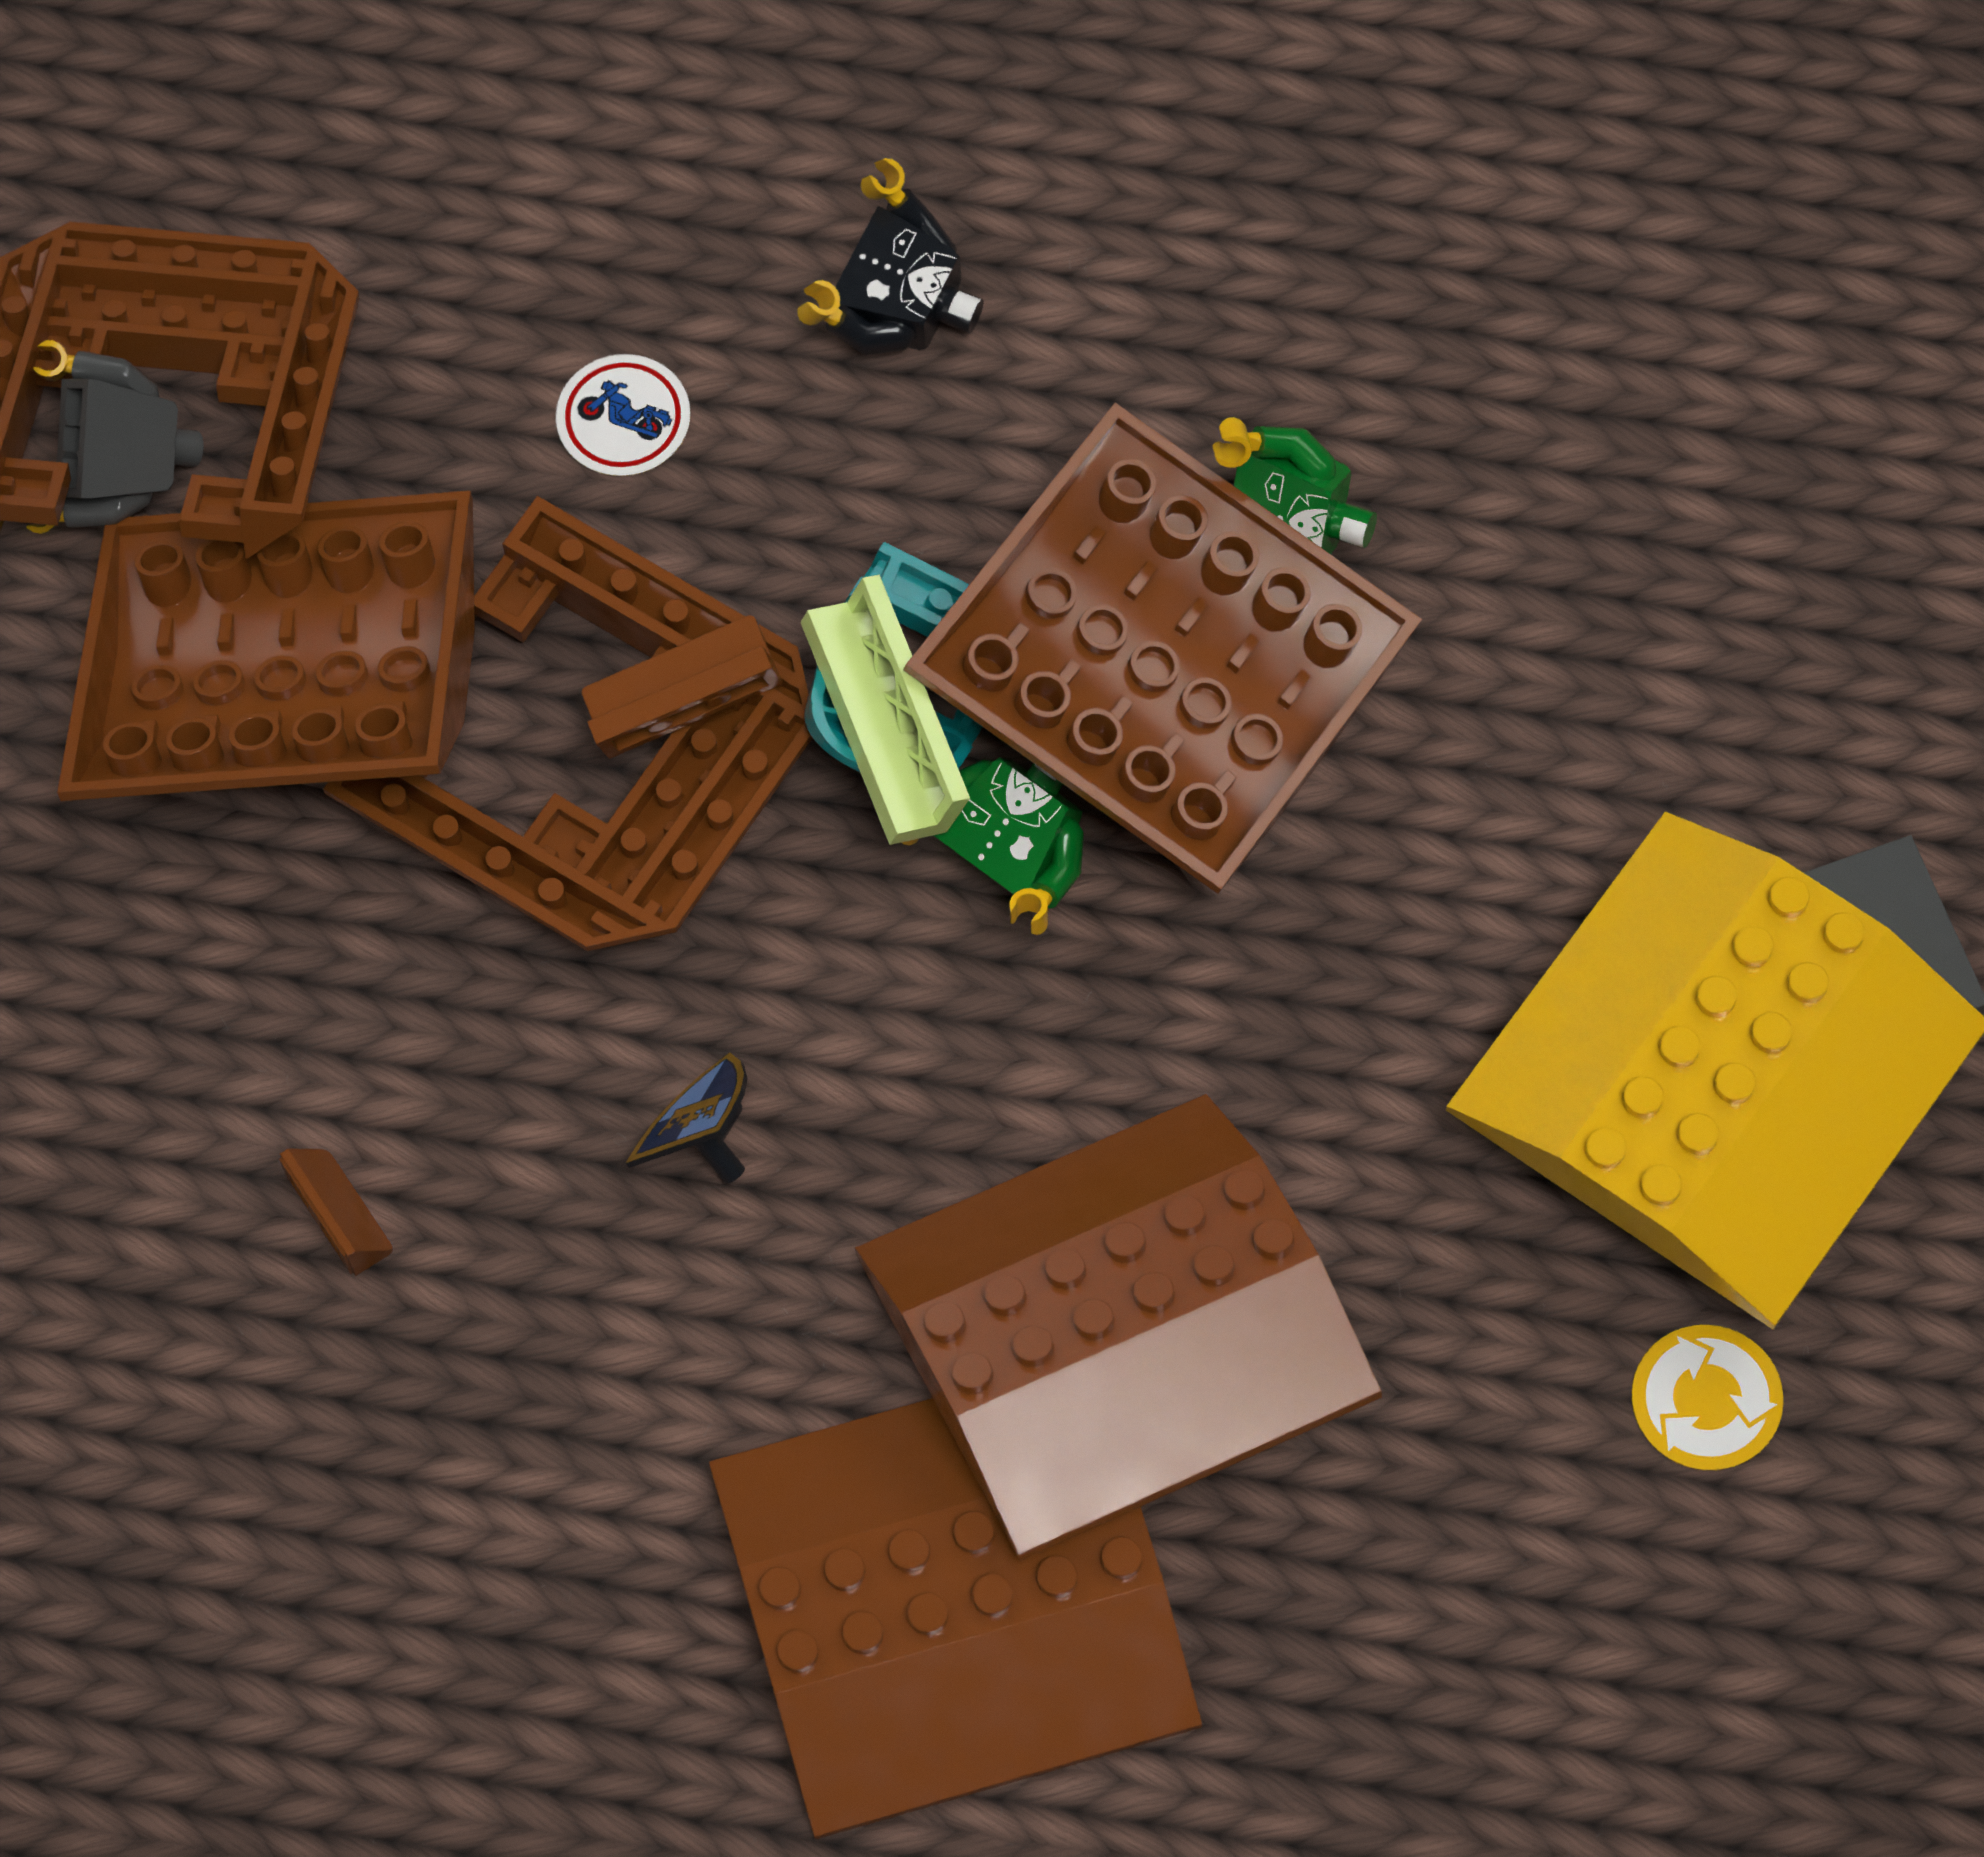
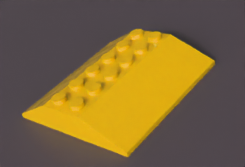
[1446,812,1984,1330]

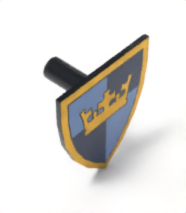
[625,1053,748,1184]

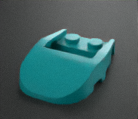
[804,542,983,772]

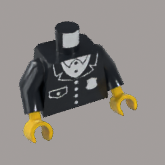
[797,158,984,355]

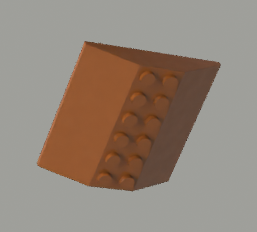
[904,403,1422,894]
[57,490,475,801]
[855,1094,1382,1561]
[709,1398,1202,1840]

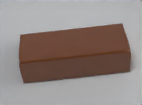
[279,1149,393,1276]

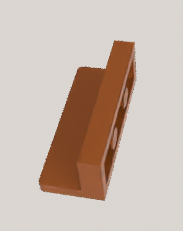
[582,615,783,759]

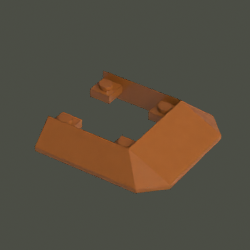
[0,221,359,559]
[323,496,812,951]

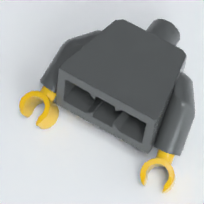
[26,340,204,534]

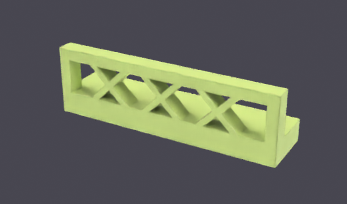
[800,575,970,845]

